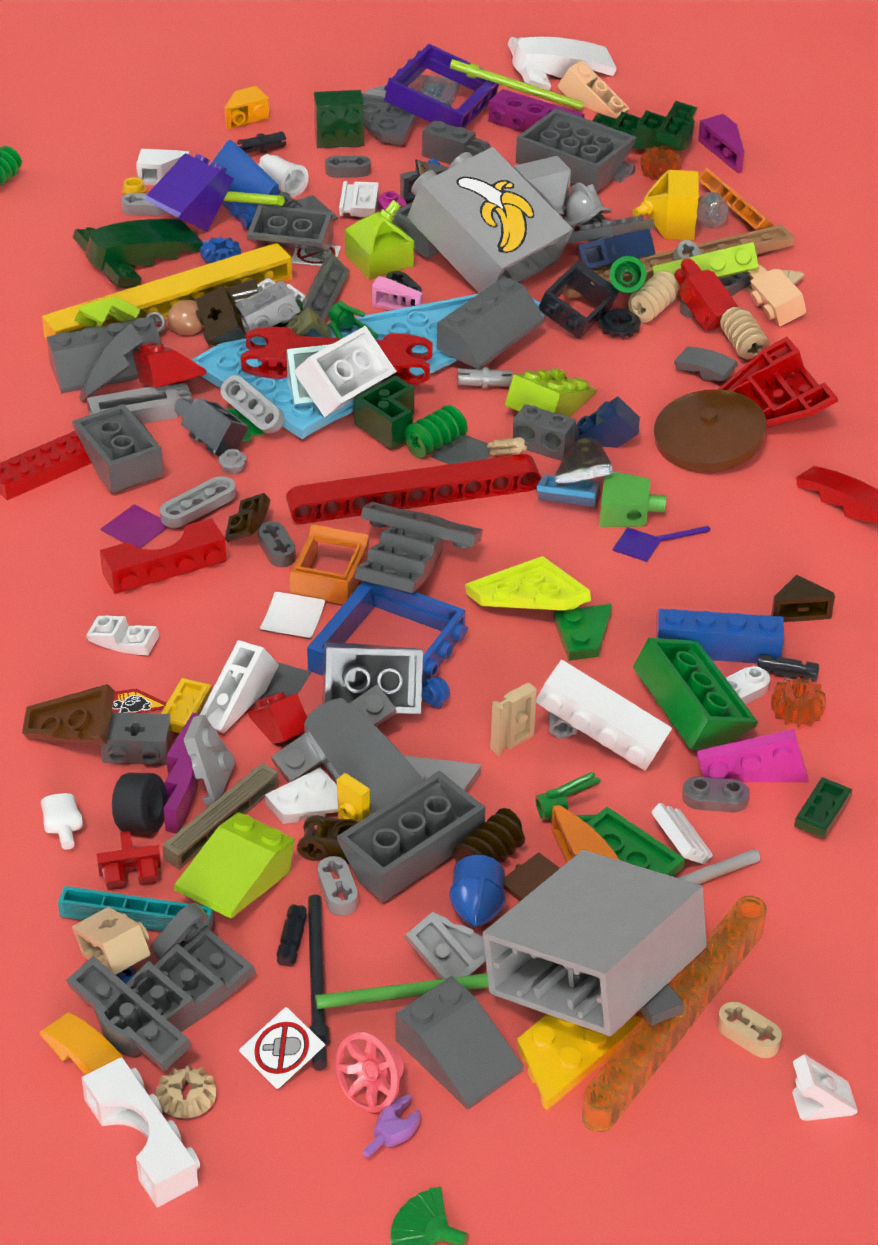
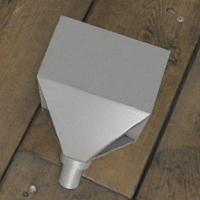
[513,156,571,217]

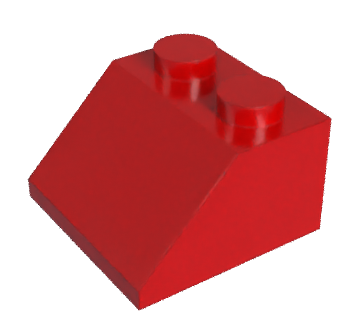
[132,342,207,388]

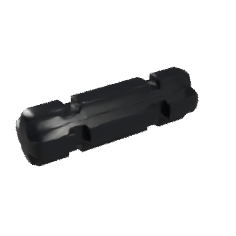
[757,654,819,681]
[276,904,307,966]

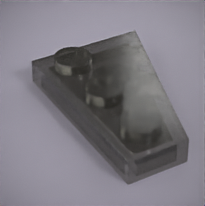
[555,438,613,486]

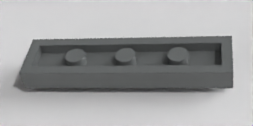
[296,253,350,321]

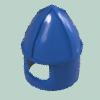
[449,855,505,928]

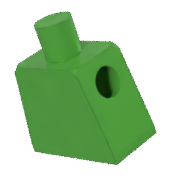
[599,470,667,527]

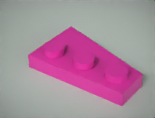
[697,729,809,782]

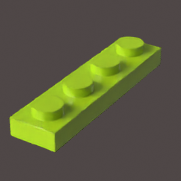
[652,242,759,278]

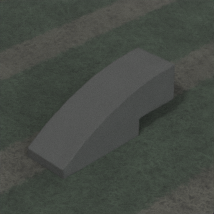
[79,323,144,402]

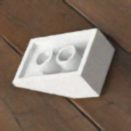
[293,326,396,418]

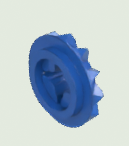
[200,236,241,263]

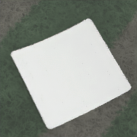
[260,592,325,638]

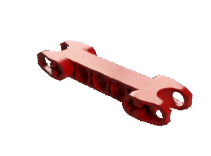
[240,327,433,385]

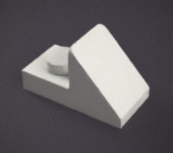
[792,1054,858,1121]

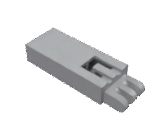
[87,383,194,424]

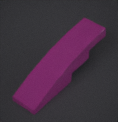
[164,712,199,834]

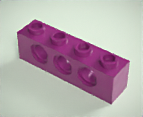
[488,89,585,132]

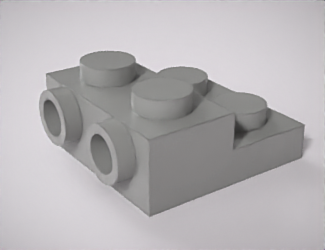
[236,280,301,330]

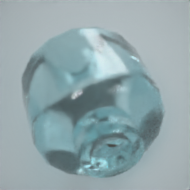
[697,192,729,228]

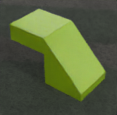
[74,297,141,328]

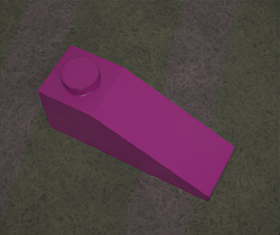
[698,114,744,174]

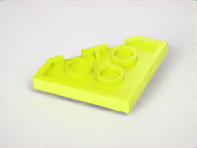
[465,556,591,611]

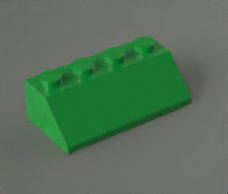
[633,638,758,751]

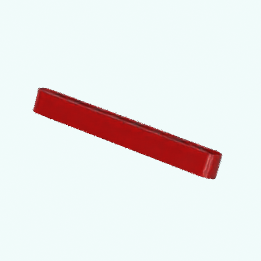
[286,454,541,524]

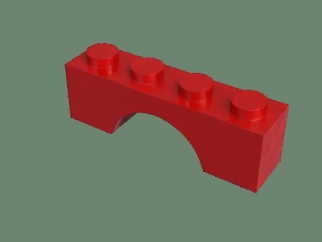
[100,518,227,594]

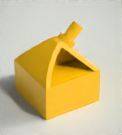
[632,170,699,241]

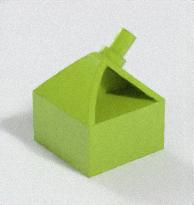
[345,200,414,280]

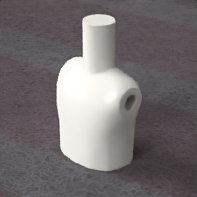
[41,793,83,850]

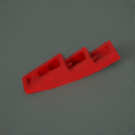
[796,466,878,523]

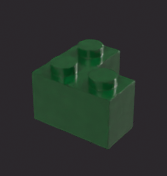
[354,375,414,449]

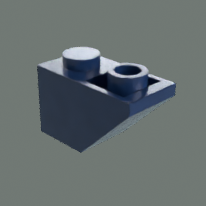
[575,396,640,448]

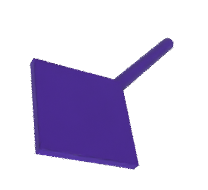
[613,526,711,562]

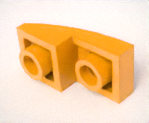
[40,1012,123,1075]

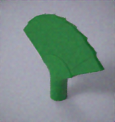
[390,1187,469,1245]

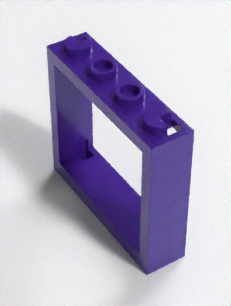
[384,44,499,128]

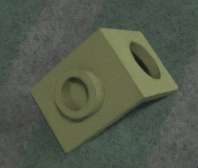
[284,307,333,338]

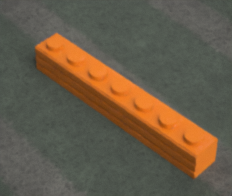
[698,167,774,230]

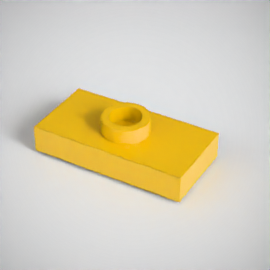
[161,678,212,733]
[337,773,371,822]

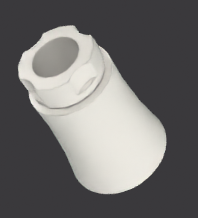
[259,154,309,198]

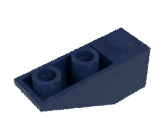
[576,229,656,269]

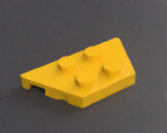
[517,1014,644,1110]

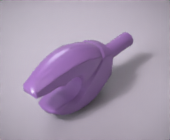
[362,1094,421,1158]

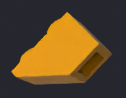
[224,86,269,130]

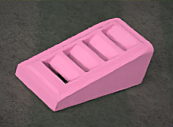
[372,276,423,311]

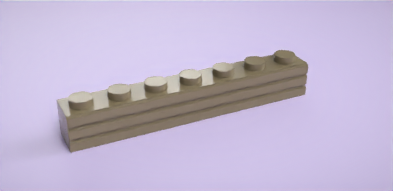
[162,763,279,870]

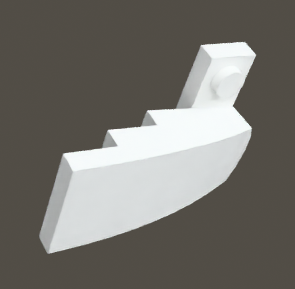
[508,37,617,91]

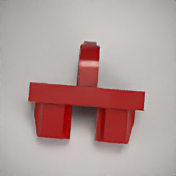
[96,831,161,890]

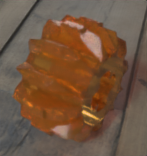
[640,145,682,180]
[771,675,826,728]

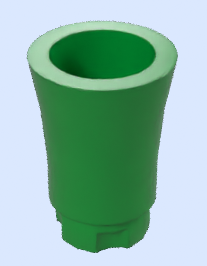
[610,256,646,295]

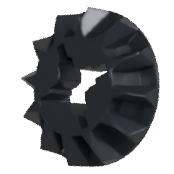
[599,309,641,339]

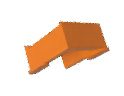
[289,524,369,605]

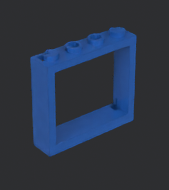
[307,581,468,686]

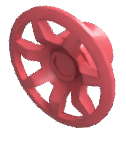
[335,1031,404,1113]

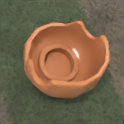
[167,300,205,336]

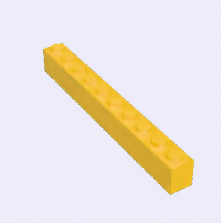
[42,243,292,340]

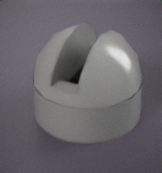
[145,312,167,334]

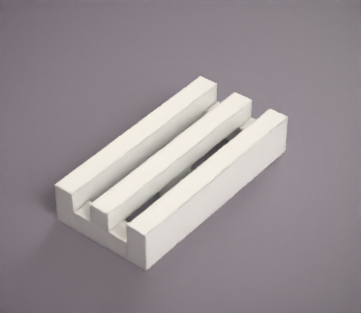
[651,803,713,865]

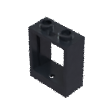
[538,260,619,339]

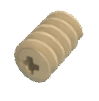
[628,271,680,323]
[720,307,770,360]

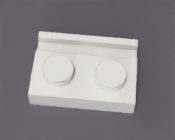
[339,181,379,218]

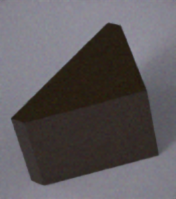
[771,574,835,622]

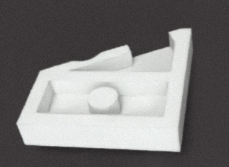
[265,768,338,824]

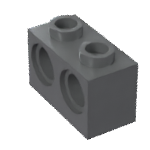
[513,404,576,461]

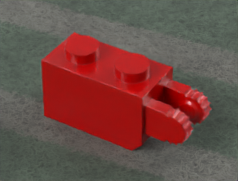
[674,258,739,332]

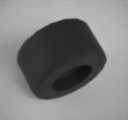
[112,772,168,834]

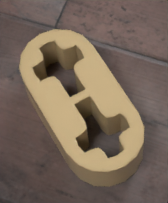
[717,1002,782,1058]

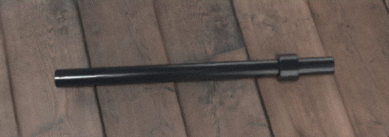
[308,894,330,1070]

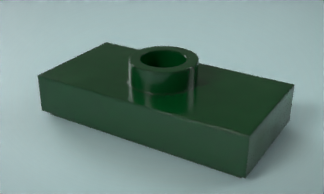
[794,777,853,839]

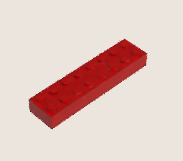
[0,431,92,500]

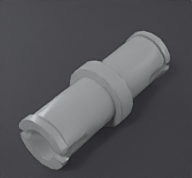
[457,367,513,389]

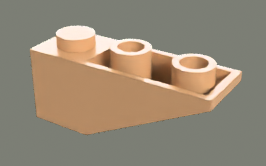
[557,60,630,119]

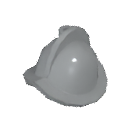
[563,182,611,227]

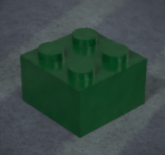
[314,90,364,148]

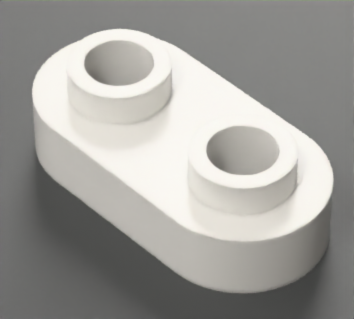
[726,666,770,705]

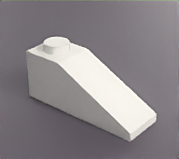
[199,640,279,734]

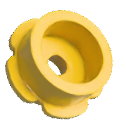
[122,177,146,195]

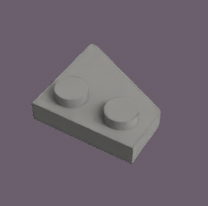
[184,715,236,808]
[404,912,486,979]

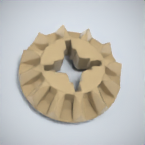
[156,1064,217,1119]

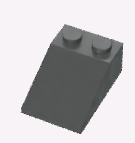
[72,404,164,493]
[322,643,423,714]
[396,976,524,1110]

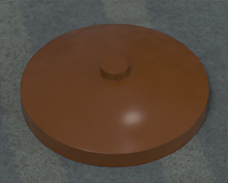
[654,389,767,472]

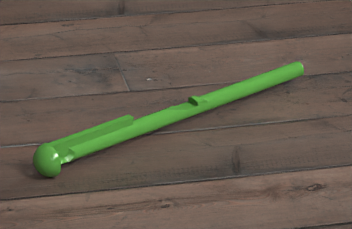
[315,973,489,1009]

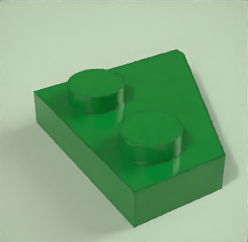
[553,604,612,661]

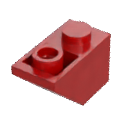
[247,691,307,744]

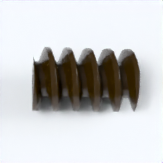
[453,808,525,863]

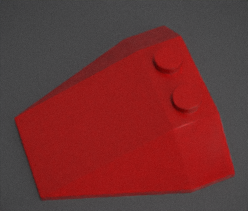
[717,336,839,427]

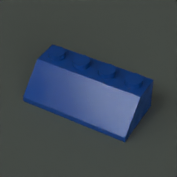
[210,140,279,230]
[656,608,784,664]

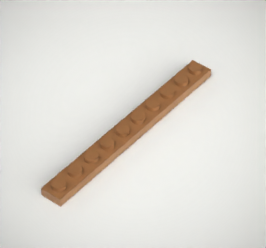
[557,225,795,299]

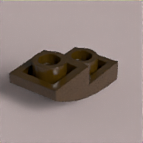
[225,493,271,542]

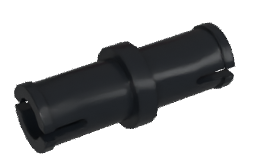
[237,131,286,153]

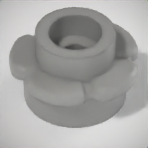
[219,449,247,475]

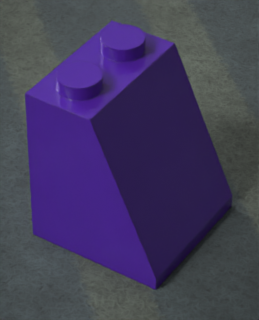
[144,153,234,232]

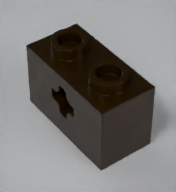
[195,285,246,346]

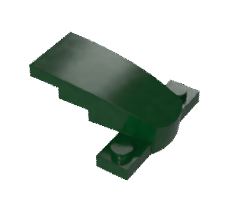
[592,101,698,151]
[73,219,203,287]

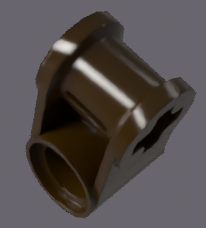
[297,815,358,864]

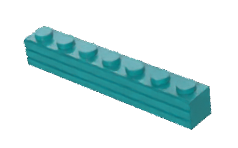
[58,886,214,932]

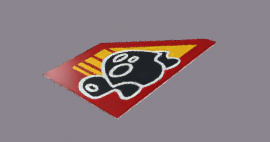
[112,688,167,713]

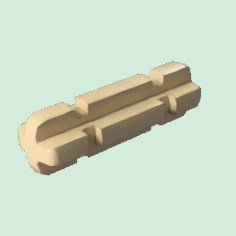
[487,437,527,457]

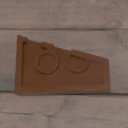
[22,684,115,744]

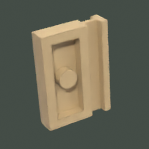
[490,682,537,756]

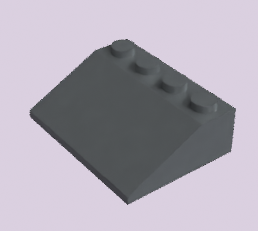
[516,108,637,193]

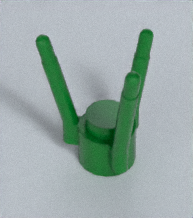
[328,301,379,338]
[535,772,600,822]

